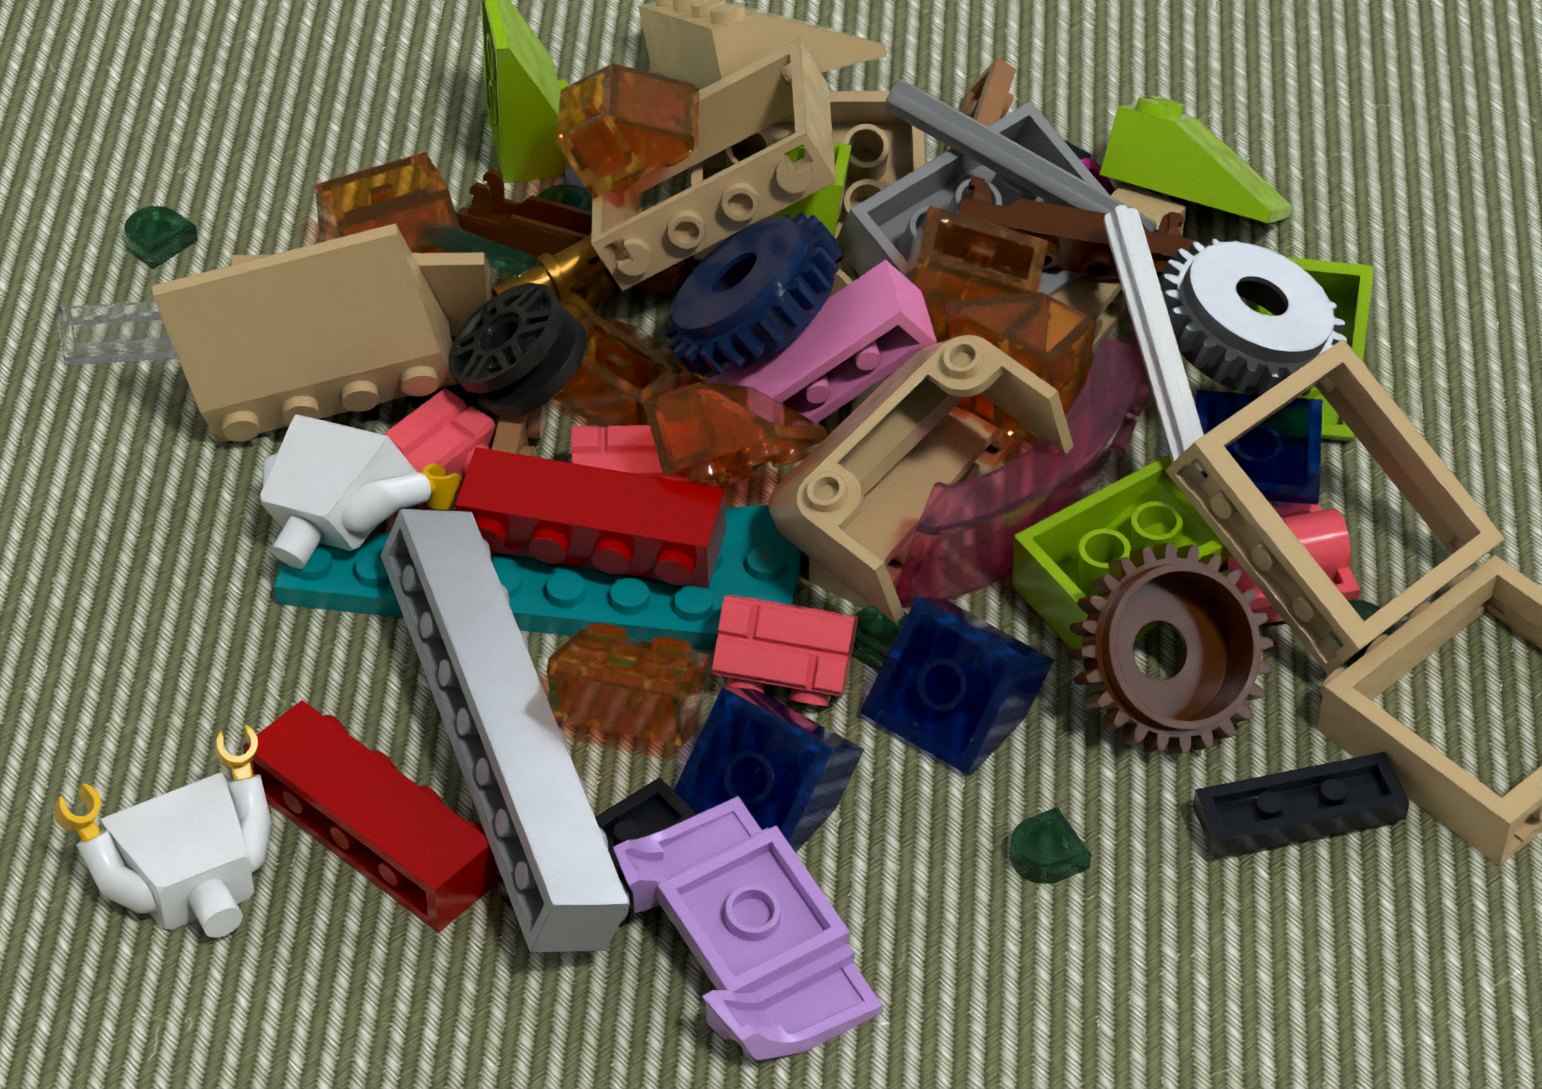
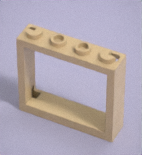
[591,38,837,291]
[1165,339,1505,675]
[1316,555,1542,867]

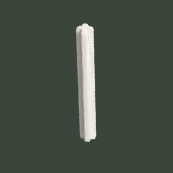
[1103,205,1204,472]

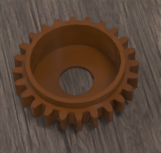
[1069,542,1273,754]

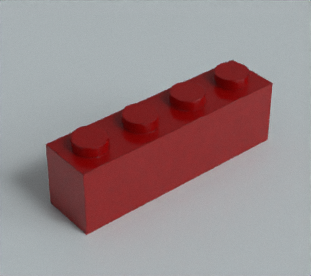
[455,447,727,588]
[243,700,497,933]

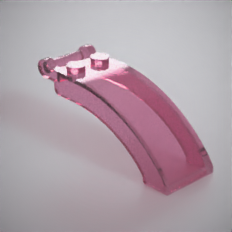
[896,328,1151,608]

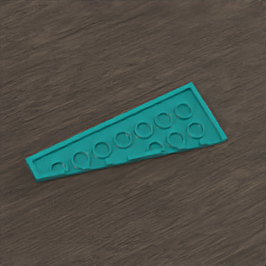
[274,505,804,652]

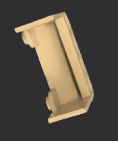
[769,335,1074,623]

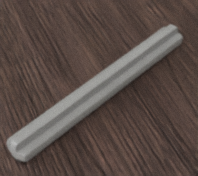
[884,80,1157,232]

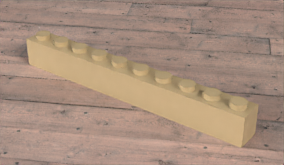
[808,182,1186,613]

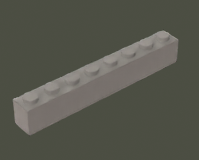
[381,509,630,952]

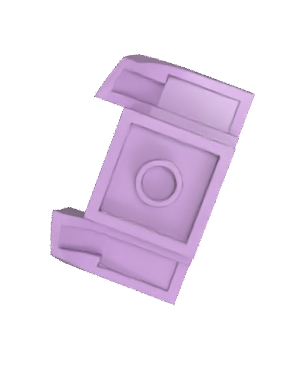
[613,796,883,1060]

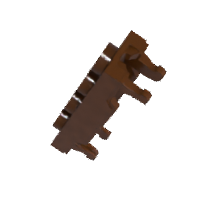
[452,169,694,296]
[944,177,1195,280]

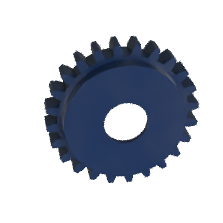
[665,213,842,376]

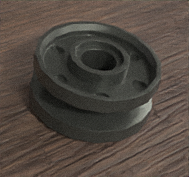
[449,283,587,420]

